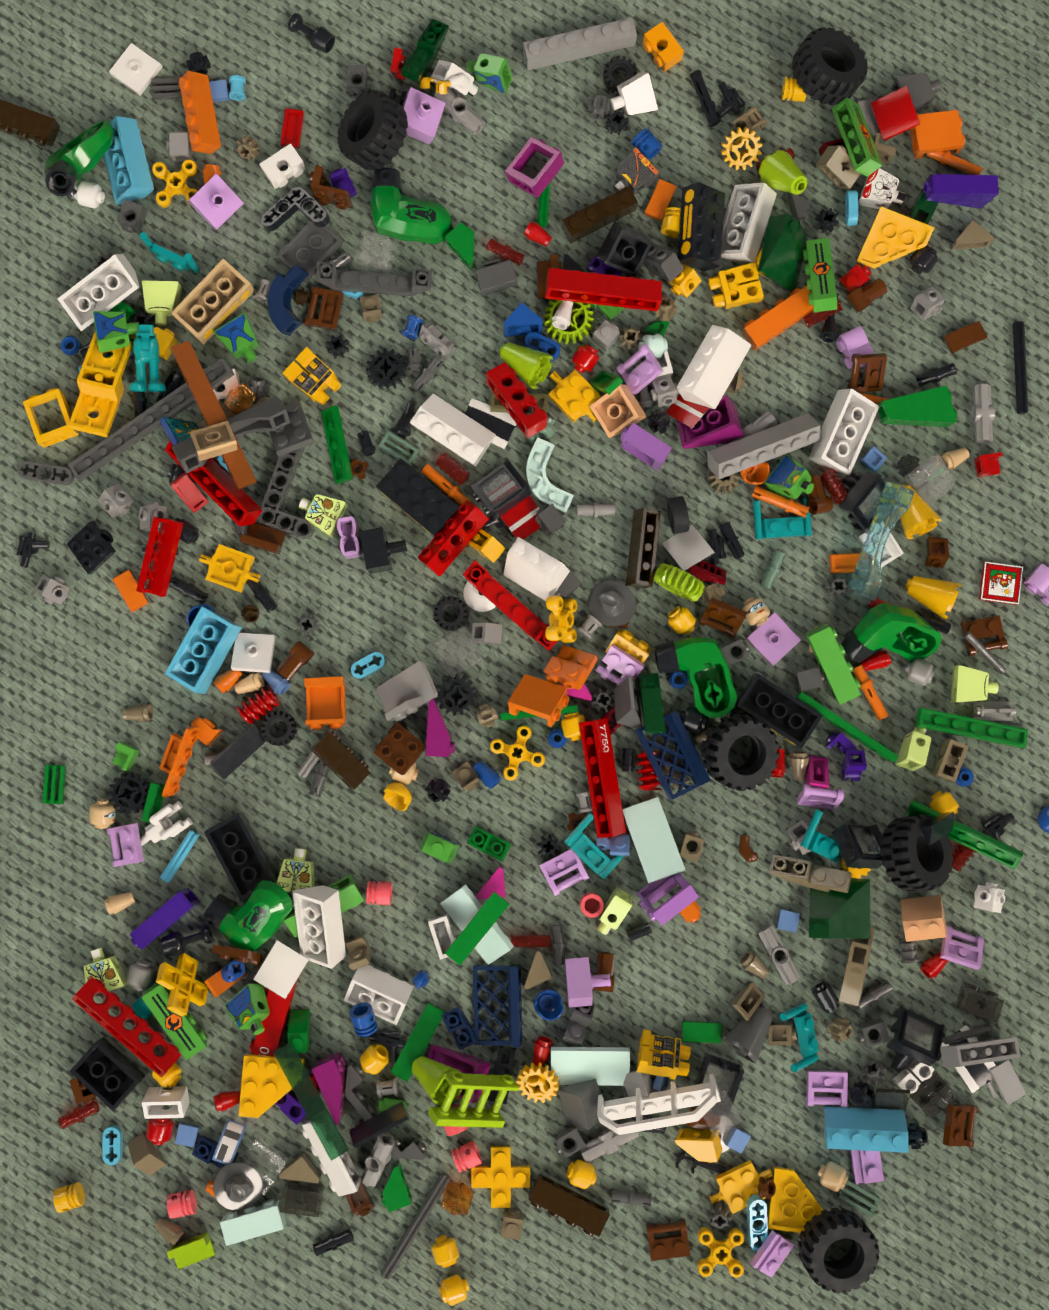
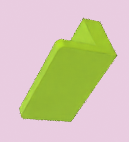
[167,1232,215,1269]

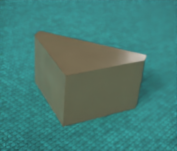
[951,220,994,250]
[524,949,552,989]
[730,982,765,1021]
[128,1131,166,1176]
[279,1152,321,1183]

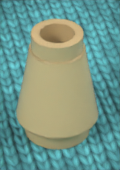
[939,448,970,470]
[234,672,265,694]
[104,892,136,914]

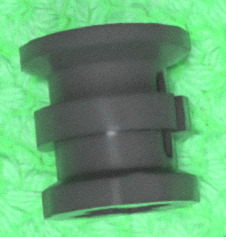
[899,941,921,963]

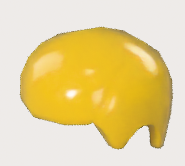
[383,782,412,811]

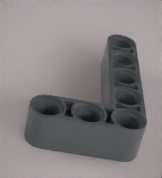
[258,447,314,539]

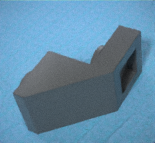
[788,187,811,222]
[562,1002,595,1047]

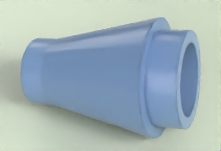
[262,669,290,695]

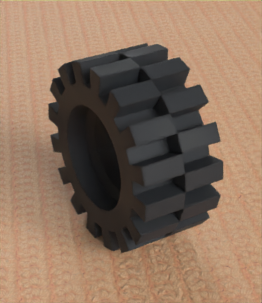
[603,56,637,95]
[433,596,468,631]
[261,711,298,746]

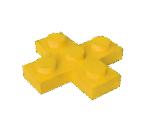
[156,953,208,1016]
[471,1146,530,1208]

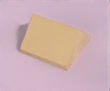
[190,421,238,461]

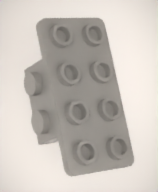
[376,661,438,722]

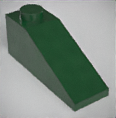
[638,673,665,734]

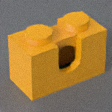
[642,22,684,72]

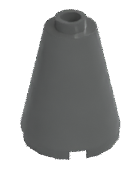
[722,1006,773,1063]

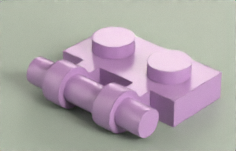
[595,644,645,687]

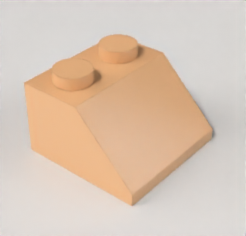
[590,384,647,438]
[901,895,948,942]

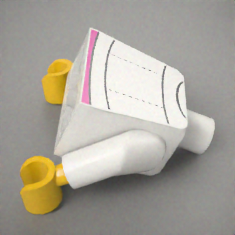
[420,60,478,97]

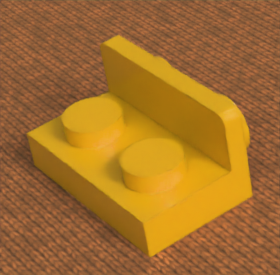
[605,629,652,663]

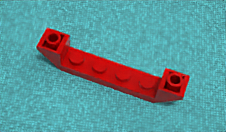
[462,560,558,651]

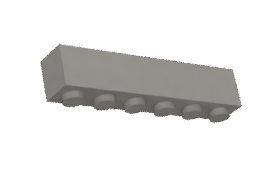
[523,17,637,71]
[707,413,820,479]

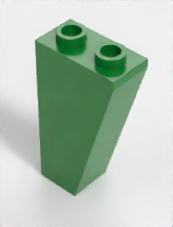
[878,385,957,427]

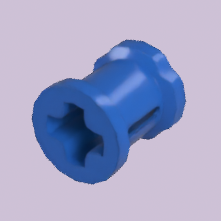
[401,315,423,340]
[221,960,245,983]

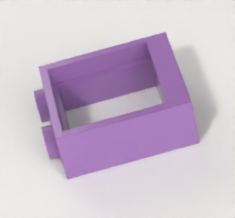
[620,423,672,471]
[637,873,699,926]

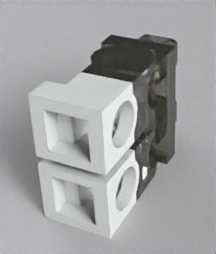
[892,1060,954,1117]

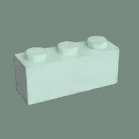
[220,1199,287,1246]

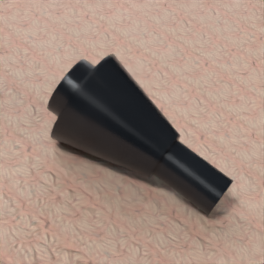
[819,310,838,343]
[393,403,414,438]

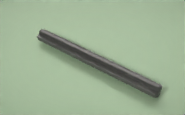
[381,1172,451,1280]

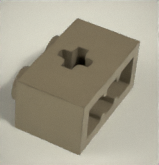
[816,145,861,189]
[931,739,969,782]

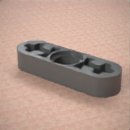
[17,461,74,486]

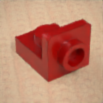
[390,48,406,80]

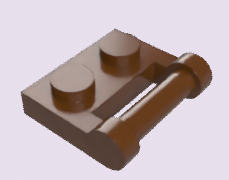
[303,287,344,331]
[847,353,887,393]
[699,597,747,639]
[961,615,1008,656]
[212,945,262,965]
[943,1104,978,1147]
[646,1219,690,1261]

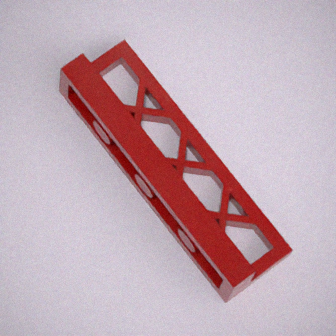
[136,517,183,597]

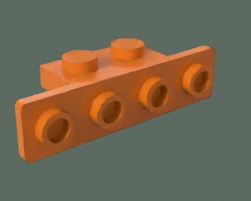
[159,725,200,798]

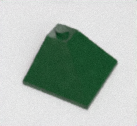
[758,214,807,292]
[809,878,870,939]

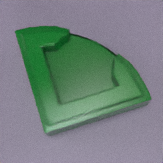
[644,321,670,336]

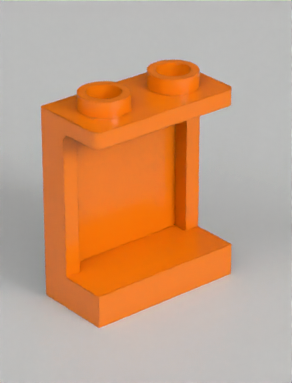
[910,110,965,159]
[508,674,569,727]
[304,676,346,730]

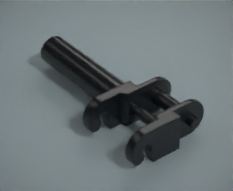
[675,1148,726,1174]

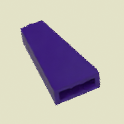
[923,174,999,208]
[130,888,201,949]

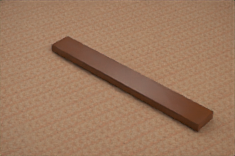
[171,341,257,490]

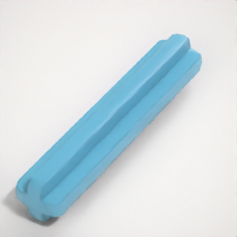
[160,830,199,883]

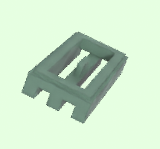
[378,430,420,466]
[837,1179,882,1217]

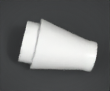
[552,301,573,330]

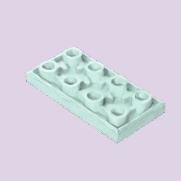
[622,797,685,884]
[440,884,514,965]
[551,1047,630,1086]

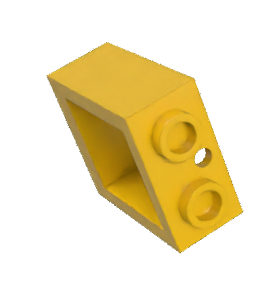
[23,388,79,448]

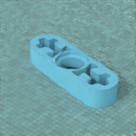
[747,1195,768,1252]

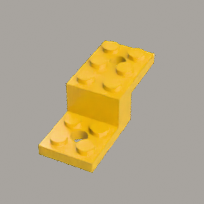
[68,332,133,438]

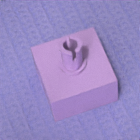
[403,87,446,145]
[188,173,244,230]
[565,957,611,1007]

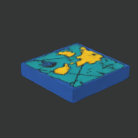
[160,417,199,445]

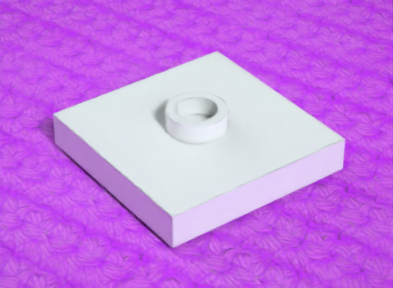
[109,43,162,96]
[231,633,275,673]

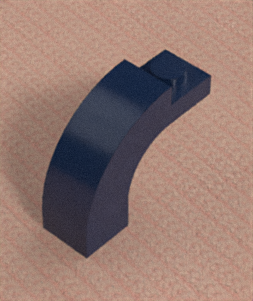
[268,265,309,336]

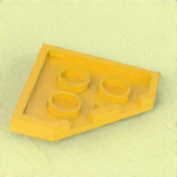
[857,206,934,268]
[239,1054,304,1118]
[767,1166,824,1233]

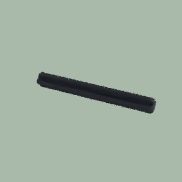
[1013,321,1028,414]

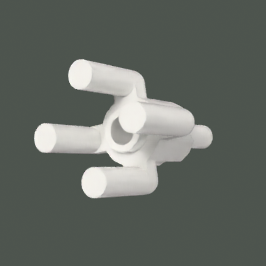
[140,801,193,846]

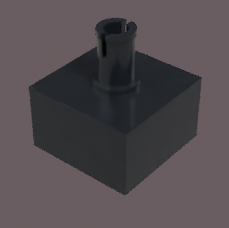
[597,221,653,277]
[359,527,408,574]

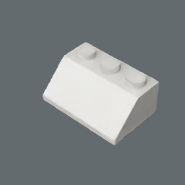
[503,537,570,601]
[344,964,414,1025]

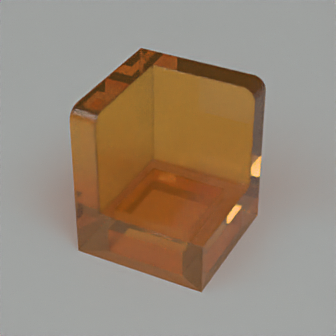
[224,382,256,416]
[441,1182,474,1215]

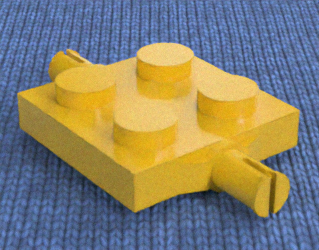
[548,369,601,423]
[199,544,260,593]
[709,1160,773,1214]

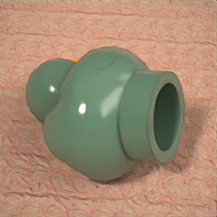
[528,416,556,443]

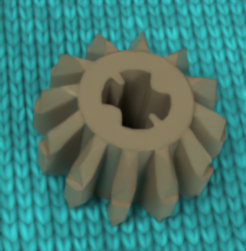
[707,470,740,495]

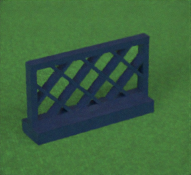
[635,711,711,801]
[473,964,523,1047]

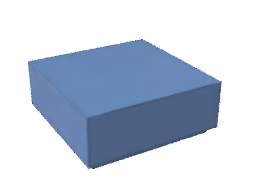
[209,79,230,102]
[860,446,887,473]
[776,909,800,933]
[175,1122,200,1147]
[724,1126,751,1154]

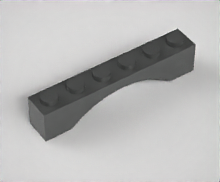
[172,396,290,474]

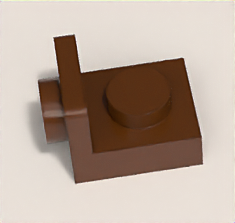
[925,537,949,568]
[69,1077,96,1104]
[345,1182,375,1217]

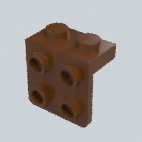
[310,165,352,210]
[373,722,426,775]

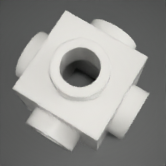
[974,882,1005,913]

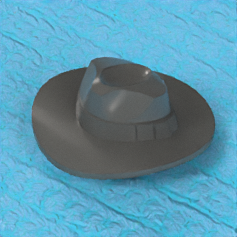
[588,581,637,626]
[213,1162,262,1210]

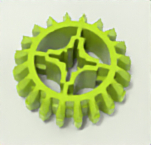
[543,300,594,345]
[654,564,705,601]

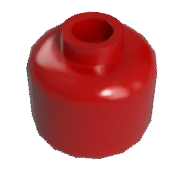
[571,344,599,373]
[146,1118,174,1145]

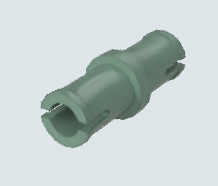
[760,550,786,590]

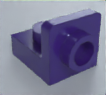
[329,168,357,197]
[824,733,858,754]

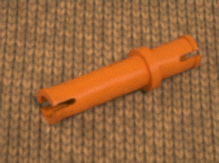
[926,150,983,175]
[421,463,471,506]
[752,485,810,518]
[852,664,889,721]

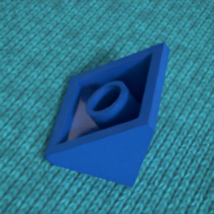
[504,302,543,337]

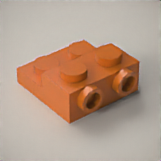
[543,645,598,690]

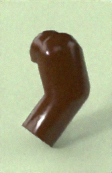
[739,835,758,863]

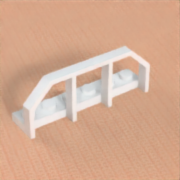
[597,1074,721,1135]

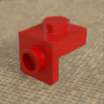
[840,264,872,293]

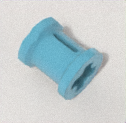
[229,75,246,101]

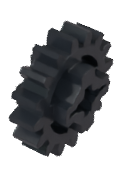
[366,348,407,391]
[435,673,477,716]
[108,772,150,815]

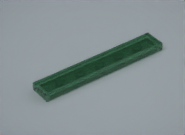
[273,1042,349,1161]

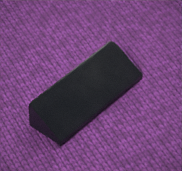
[210,724,266,779]
[350,1102,409,1147]

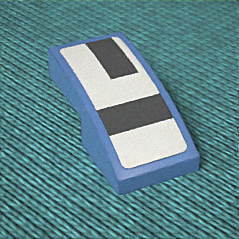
[212,1119,247,1165]

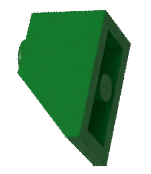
[445,222,475,270]
[288,1009,311,1053]
[381,1161,413,1212]

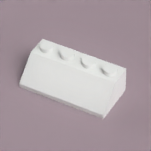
[721,183,777,264]
[58,254,140,331]
[676,325,751,409]
[809,389,879,475]
[410,394,496,467]
[292,885,346,969]
[302,1109,362,1196]

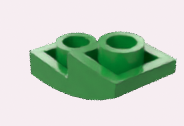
[467,826,512,861]

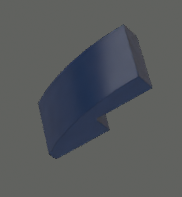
[441,1007,478,1051]
[192,1136,239,1168]

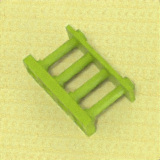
[428,1072,520,1128]

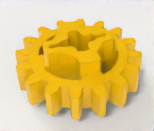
[721,127,762,170]
[516,1063,560,1103]

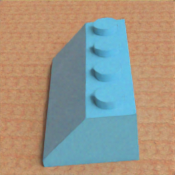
[103,116,154,205]
[165,607,242,694]
[824,1106,909,1153]

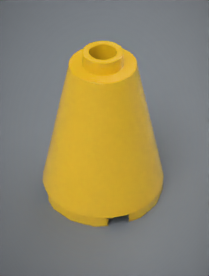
[894,484,942,540]
[904,576,962,620]

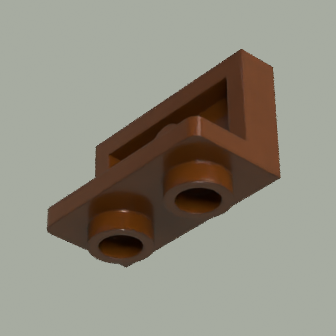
[536,255,562,299]

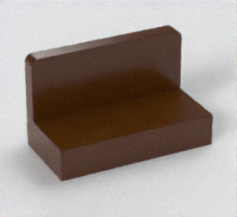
[240,523,286,555]

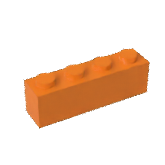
[179,71,221,154]
[742,286,814,351]

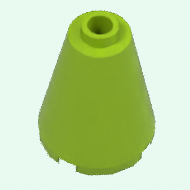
[759,150,807,195]
[499,342,553,389]
[412,1056,462,1107]

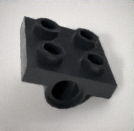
[67,521,116,575]

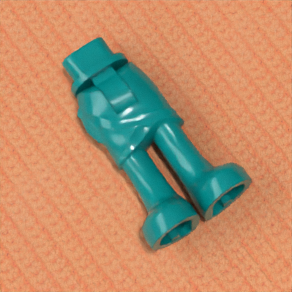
[129,325,166,392]

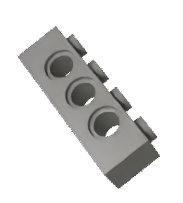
[940,1037,1021,1067]

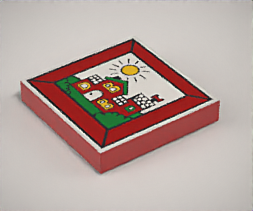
[979,562,1023,605]

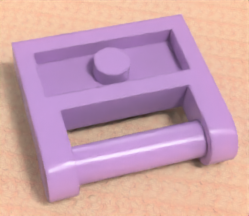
[616,343,663,395]
[797,784,844,810]
[106,823,144,867]
[539,849,589,896]
[940,925,984,970]
[806,1070,848,1107]

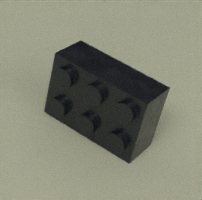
[70,1037,146,1111]

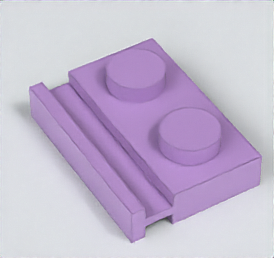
[850,1150,884,1185]
[749,1230,794,1277]

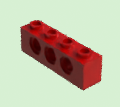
[486,362,548,439]
[417,500,489,577]

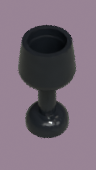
[288,13,335,53]
[161,924,213,957]

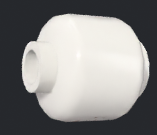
[74,181,105,209]

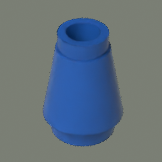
[473,761,502,789]

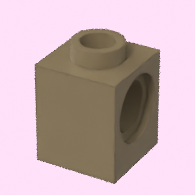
[679,831,705,862]

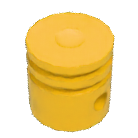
[781,76,806,102]
[660,207,681,238]
[53,1182,85,1213]

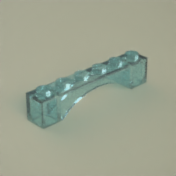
[847,482,915,601]

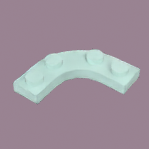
[526,437,574,513]

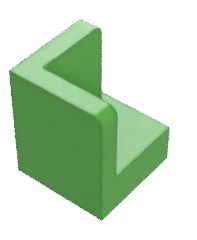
[113,742,140,771]

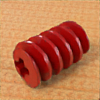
[235,684,280,724]
[637,751,663,791]

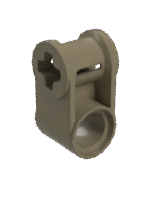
[730,106,768,140]

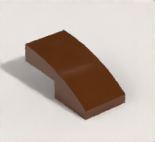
[943,321,988,354]

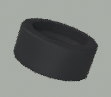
[667,496,689,534]

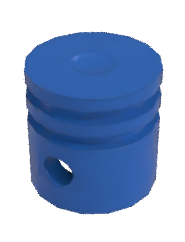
[631,128,663,160]
[350,1003,378,1037]

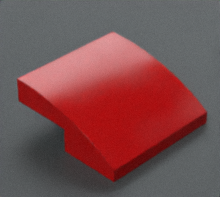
[871,86,920,141]

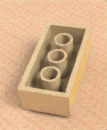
[171,259,255,345]

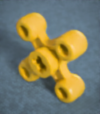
[152,159,198,208]
[545,595,577,643]
[490,725,545,781]
[697,1227,744,1278]

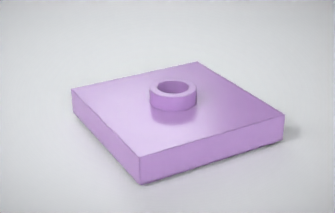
[746,612,801,666]

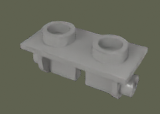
[418,323,456,361]
[973,702,1016,721]

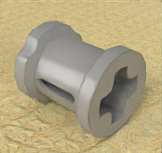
[254,279,272,304]
[577,614,602,640]
[576,791,593,813]
[376,1078,398,1098]

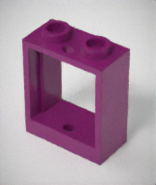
[505,137,565,198]

